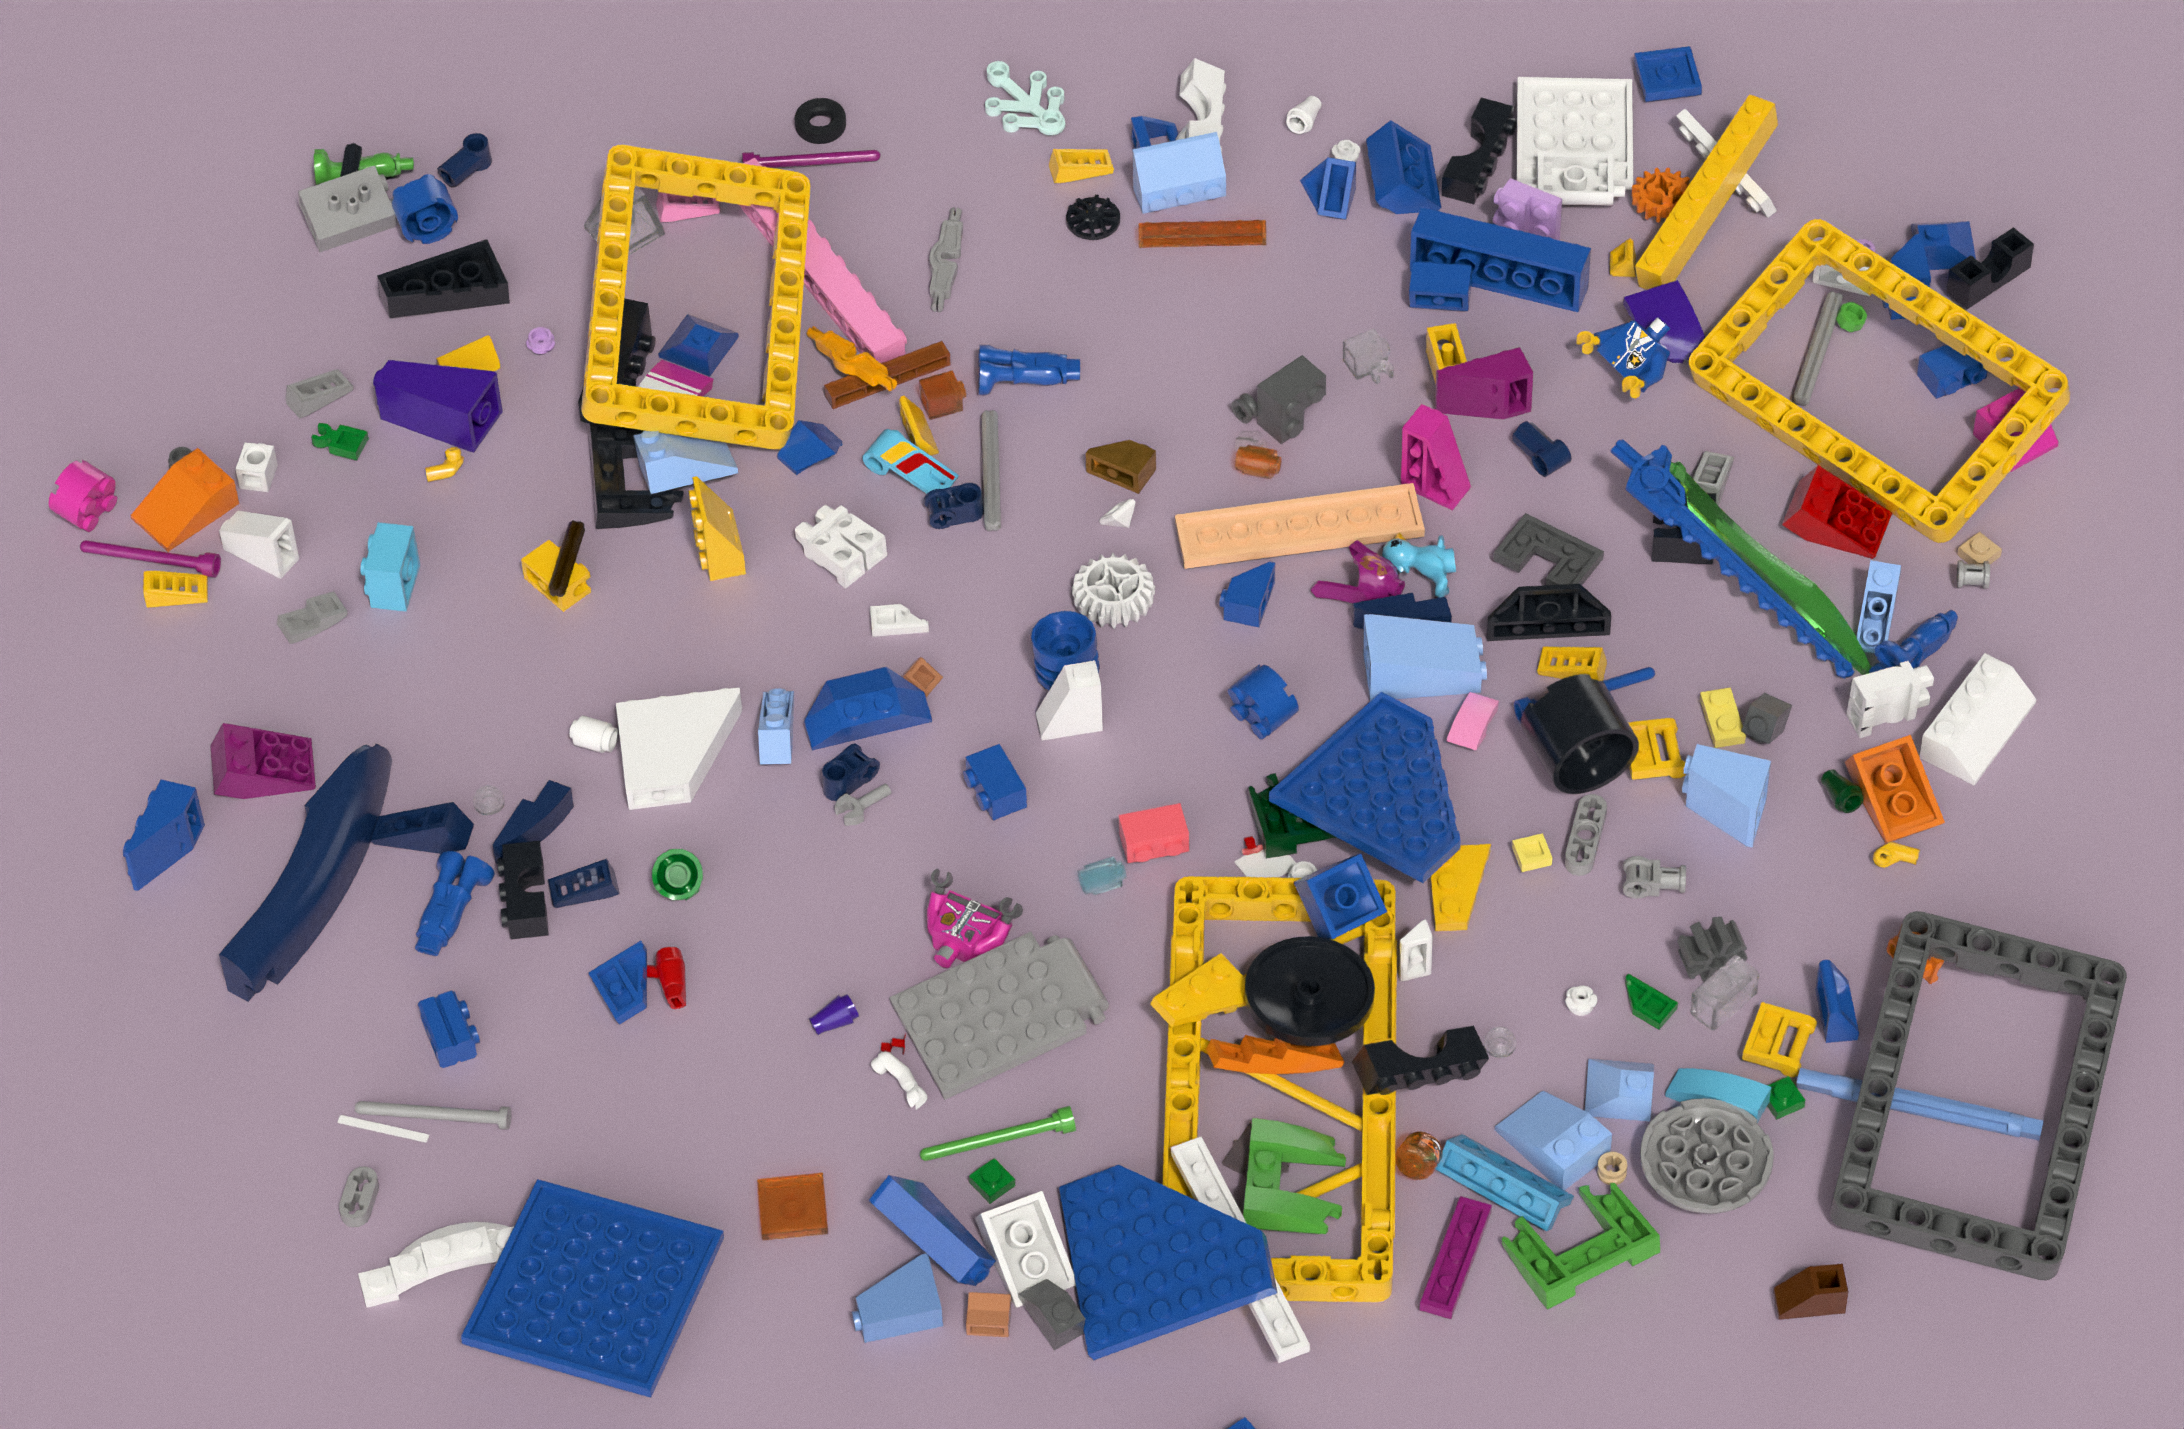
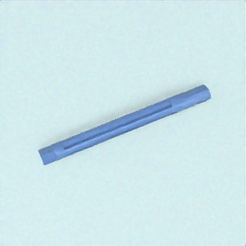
[1796,1068,2043,1141]

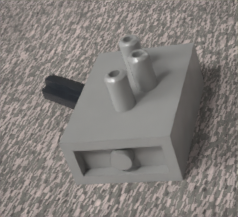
[298,143,396,253]

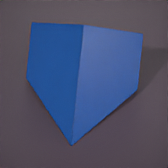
[1300,157,1356,219]
[777,420,843,475]

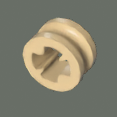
[1597,1152,1627,1185]

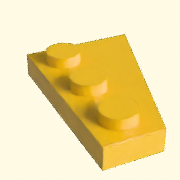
[1430,844,1491,931]
[1150,953,1246,1027]

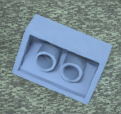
[1132,132,1226,214]

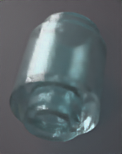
[1077,856,1127,895]

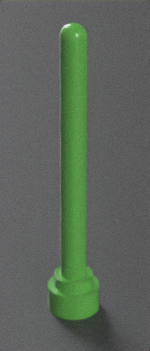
[920,1106,1076,1161]

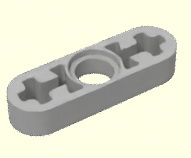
[1565,794,1607,876]

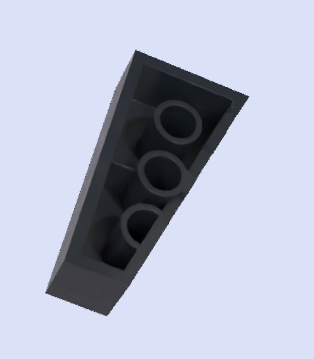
[377,239,510,318]
[578,298,656,424]

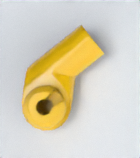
[425,447,464,482]
[1873,842,1920,868]

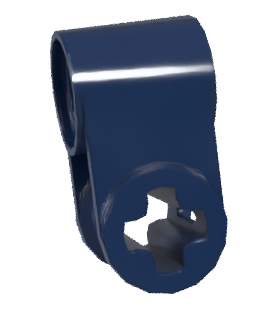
[924,483,984,529]
[822,743,880,801]

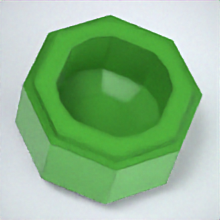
[1836,302,1867,332]

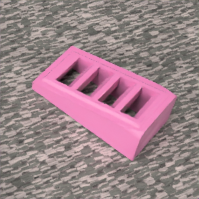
[656,192,720,222]

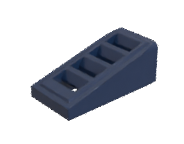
[548,858,620,908]

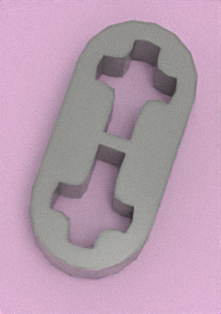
[339,1167,379,1227]

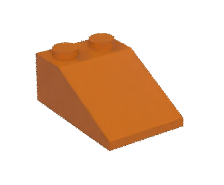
[131,448,239,552]
[1845,735,1945,844]

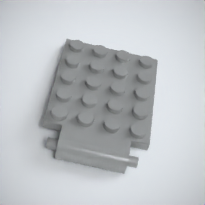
[889,932,1109,1100]

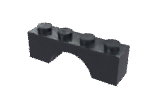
[1442,97,1517,205]
[1352,1025,1489,1095]

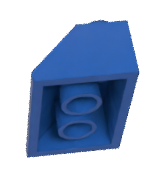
[1366,120,1442,214]

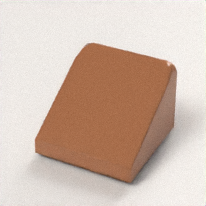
[901,657,943,697]

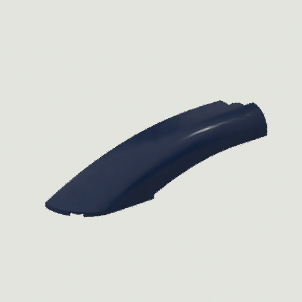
[219,743,392,1002]

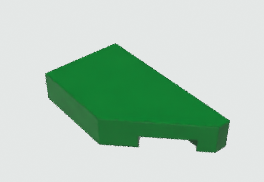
[1625,973,1678,1030]

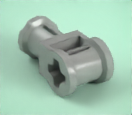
[1623,856,1686,899]

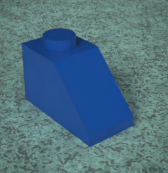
[1219,561,1275,628]

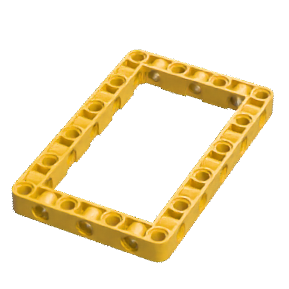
[581,145,810,449]
[1689,219,2070,543]

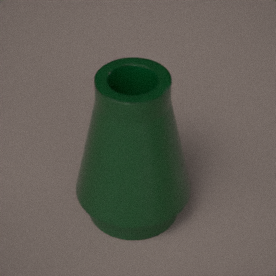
[1821,769,1863,813]

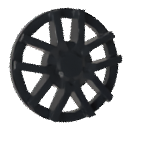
[1066,194,1120,240]

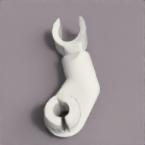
[871,1051,927,1110]

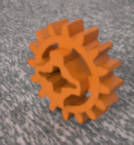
[1631,168,1690,223]

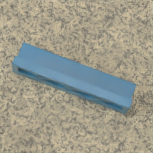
[1435,1134,1574,1231]

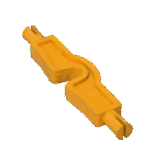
[807,326,897,391]

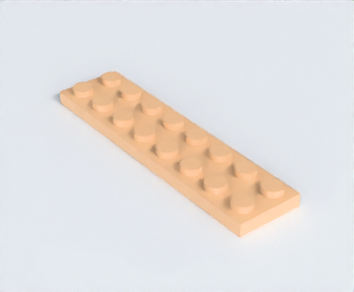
[1175,483,1425,569]

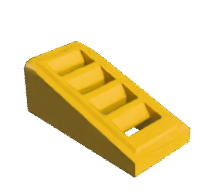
[1049,149,1114,183]
[143,571,208,608]
[1537,646,1607,681]

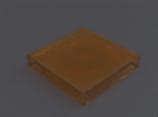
[757,1173,828,1241]

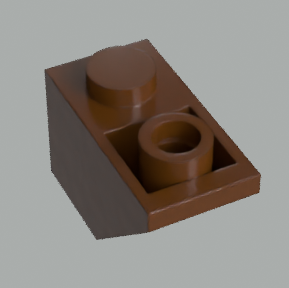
[1773,1263,1849,1320]

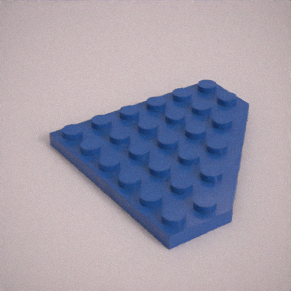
[1269,692,1461,883]
[1059,1165,1278,1360]

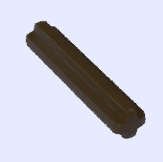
[548,520,585,597]

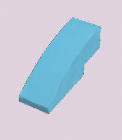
[1665,1068,1771,1123]

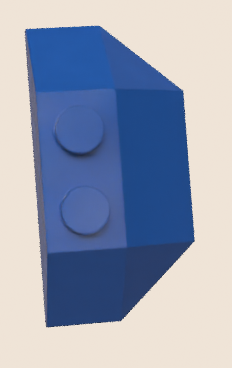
[804,667,932,751]

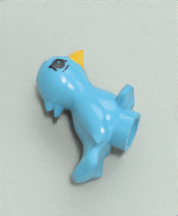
[1382,532,1456,598]

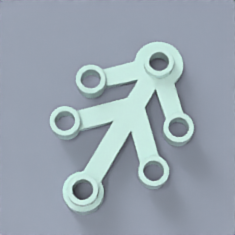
[985,61,1066,135]

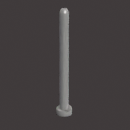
[355,1101,511,1130]

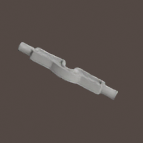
[929,207,963,312]

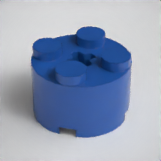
[392,174,458,244]
[1227,664,1299,739]

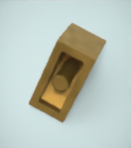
[1086,439,1156,494]

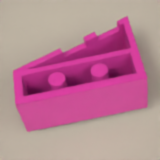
[1401,404,1471,511]

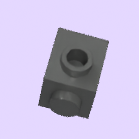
[1742,692,1792,744]

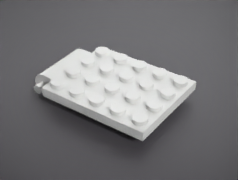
[1517,77,1633,206]

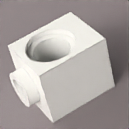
[235,442,278,492]

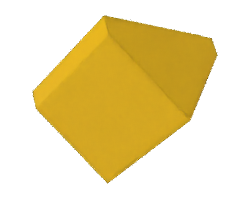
[1610,238,1636,277]

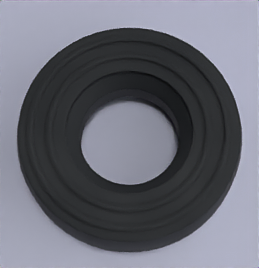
[795,98,846,144]

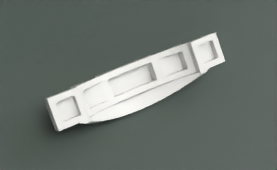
[358,1222,514,1308]

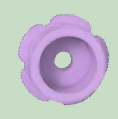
[526,327,555,354]

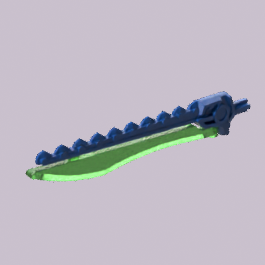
[1610,439,1872,679]

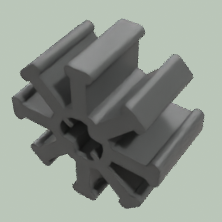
[1677,917,1748,982]

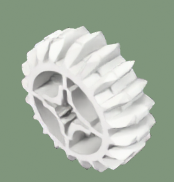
[1072,553,1155,629]

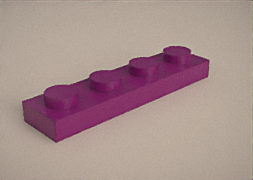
[1420,1196,1492,1319]

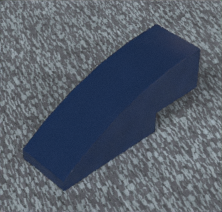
[1353,592,1452,630]
[492,780,574,864]

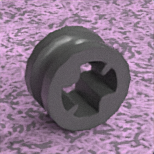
[1231,393,1257,424]

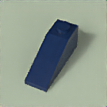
[370,802,474,854]

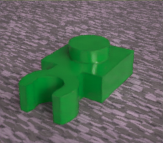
[311,423,369,460]

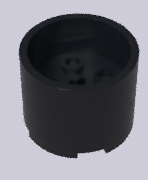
[1521,674,1639,794]

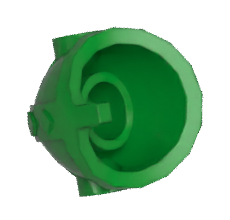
[652,849,703,901]

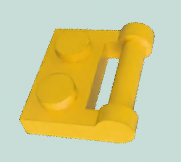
[1628,718,1686,780]
[1742,1002,1817,1078]

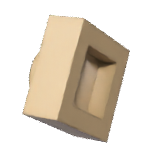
[1957,532,2002,564]

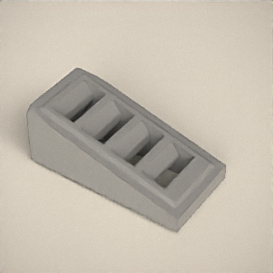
[286,369,353,418]
[1690,451,1734,508]

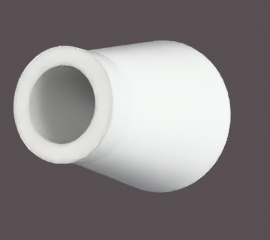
[1286,96,1322,134]

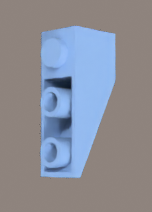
[1854,560,1901,654]
[758,688,794,764]

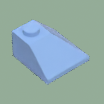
[1585,1059,1654,1121]

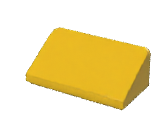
[436,335,501,372]
[899,396,939,456]

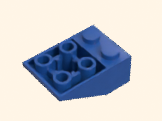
[123,779,205,891]

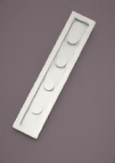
[1676,109,1777,218]

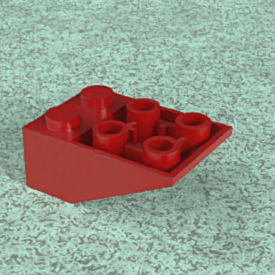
[1782,465,1892,559]

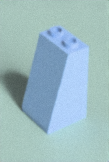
[1363,614,1487,701]

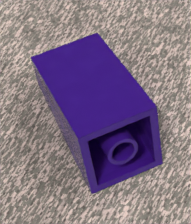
[373,360,503,453]

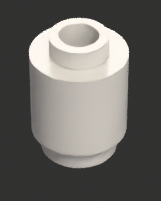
[570,715,618,753]

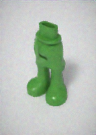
[314,149,414,185]

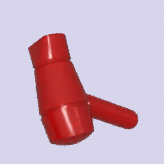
[647,947,686,1009]

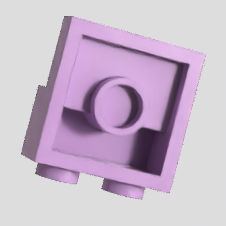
[1493,178,1562,240]

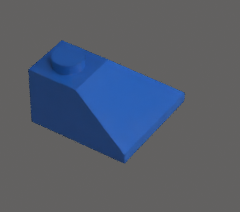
[1911,221,1976,270]
[658,314,739,377]

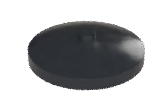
[1244,936,1375,1046]

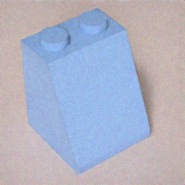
[1682,744,1771,847]

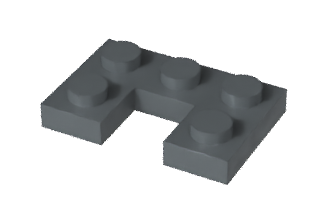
[1493,513,1604,585]

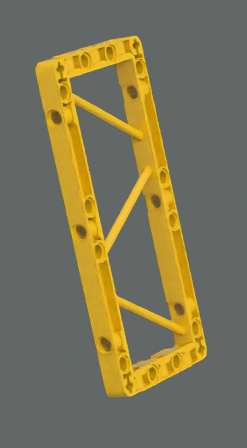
[1163,876,1397,1302]

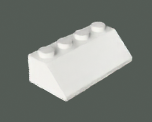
[1920,653,2036,786]

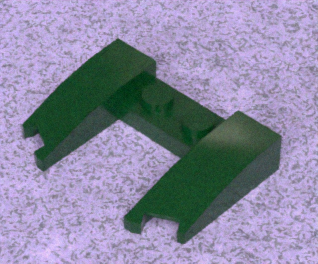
[1248,773,1337,859]

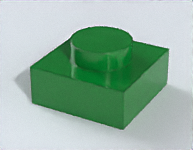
[1767,1076,1806,1120]
[969,1158,1016,1204]

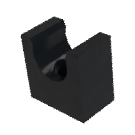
[1652,492,1716,565]

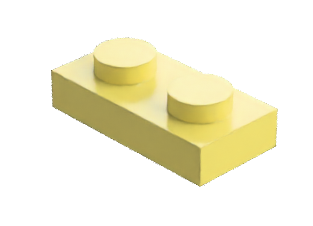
[1700,687,1746,748]

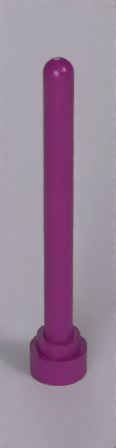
[742,150,881,168]
[80,540,221,578]

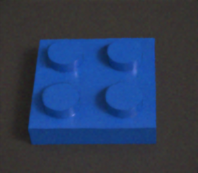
[1634,46,1702,102]

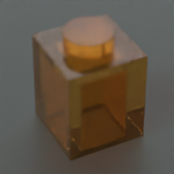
[919,370,966,420]

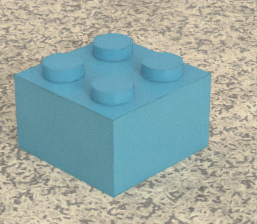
[361,522,420,612]

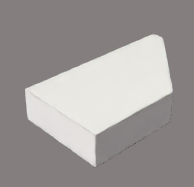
[870,604,929,637]

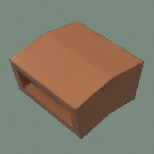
[966,1292,1012,1337]

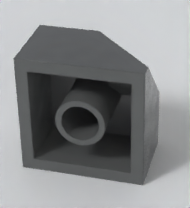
[1257,355,1326,444]

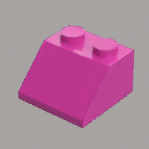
[1973,388,2059,472]

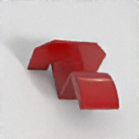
[1242,836,1263,855]
[881,1033,906,1055]

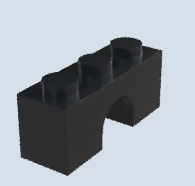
[1946,227,2034,310]
[497,841,549,940]

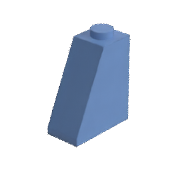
[852,1254,943,1343]

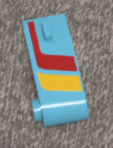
[863,429,959,502]

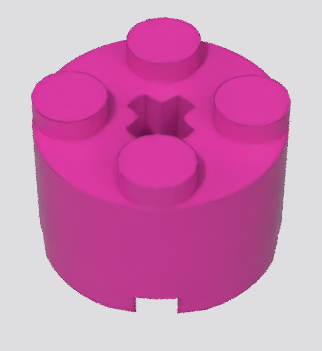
[49,460,118,532]

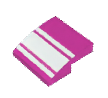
[638,360,713,397]

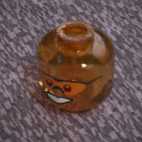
[1395,1131,1443,1180]

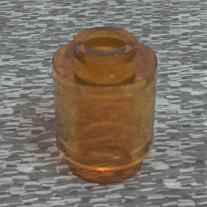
[1235,444,1282,479]

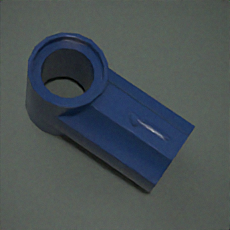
[437,133,492,188]
[1512,421,1572,477]

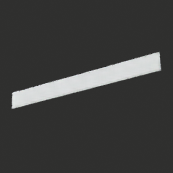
[337,1115,429,1143]

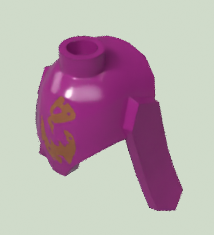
[1311,540,1405,603]

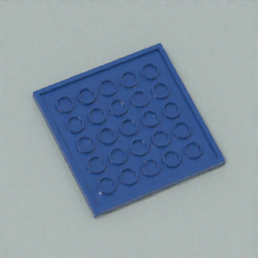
[461,1179,724,1398]

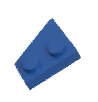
[588,941,647,1025]

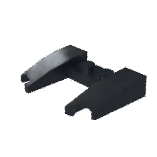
[588,422,684,529]

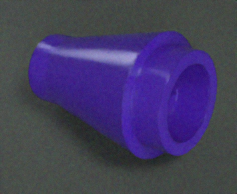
[809,994,859,1035]

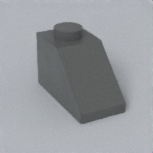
[1018,1279,1086,1351]

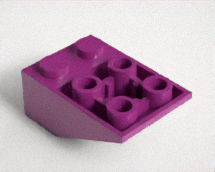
[1435,347,1534,420]
[210,723,316,799]

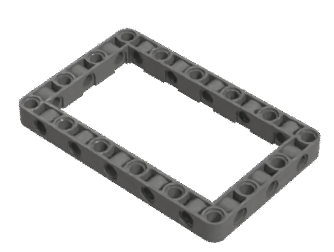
[1830,911,2127,1281]

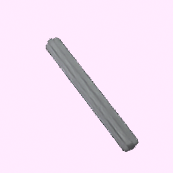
[1793,291,1843,406]
[982,410,1001,531]

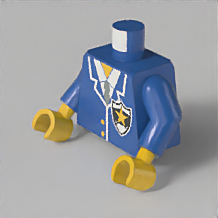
[1576,317,1671,399]

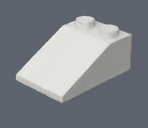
[975,1191,1076,1308]

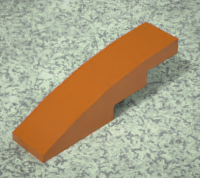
[1206,1035,1344,1074]

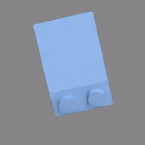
[633,431,738,494]
[1495,1091,1612,1190]

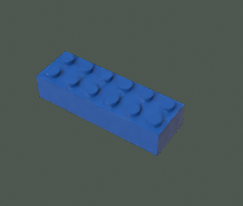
[1410,207,1591,312]

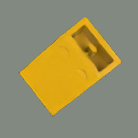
[688,476,746,581]

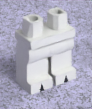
[795,505,887,589]
[1846,661,1934,738]

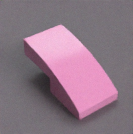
[1447,692,1499,750]

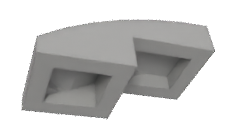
[277,591,348,644]

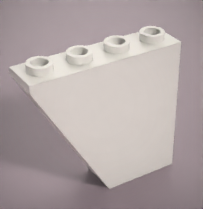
[616,687,742,810]

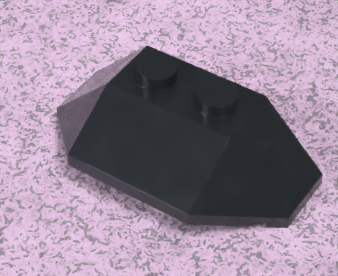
[1487,584,1611,641]

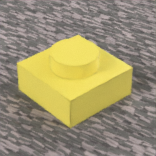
[1512,833,1552,872]

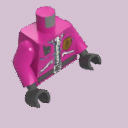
[927,869,1023,968]

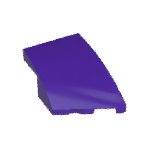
[1623,280,1705,363]

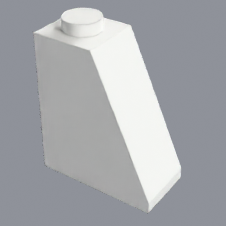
[219,511,299,579]
[1036,661,1103,741]

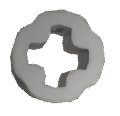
[1956,560,1990,589]

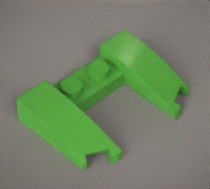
[1243,1118,1346,1234]
[1502,1183,1660,1310]

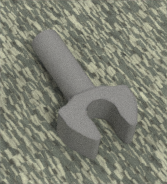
[835,783,891,826]

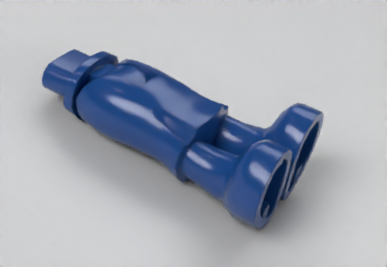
[979,345,1080,395]
[1869,610,1958,673]
[415,851,495,956]

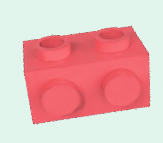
[1119,803,1189,863]

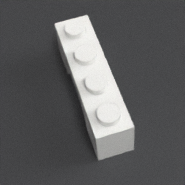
[1176,58,1226,151]

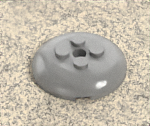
[1640,1098,1774,1214]

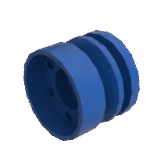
[1031,611,1100,690]

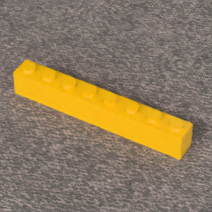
[1635,94,1778,290]

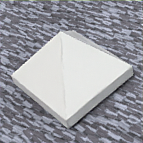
[1099,499,1136,528]

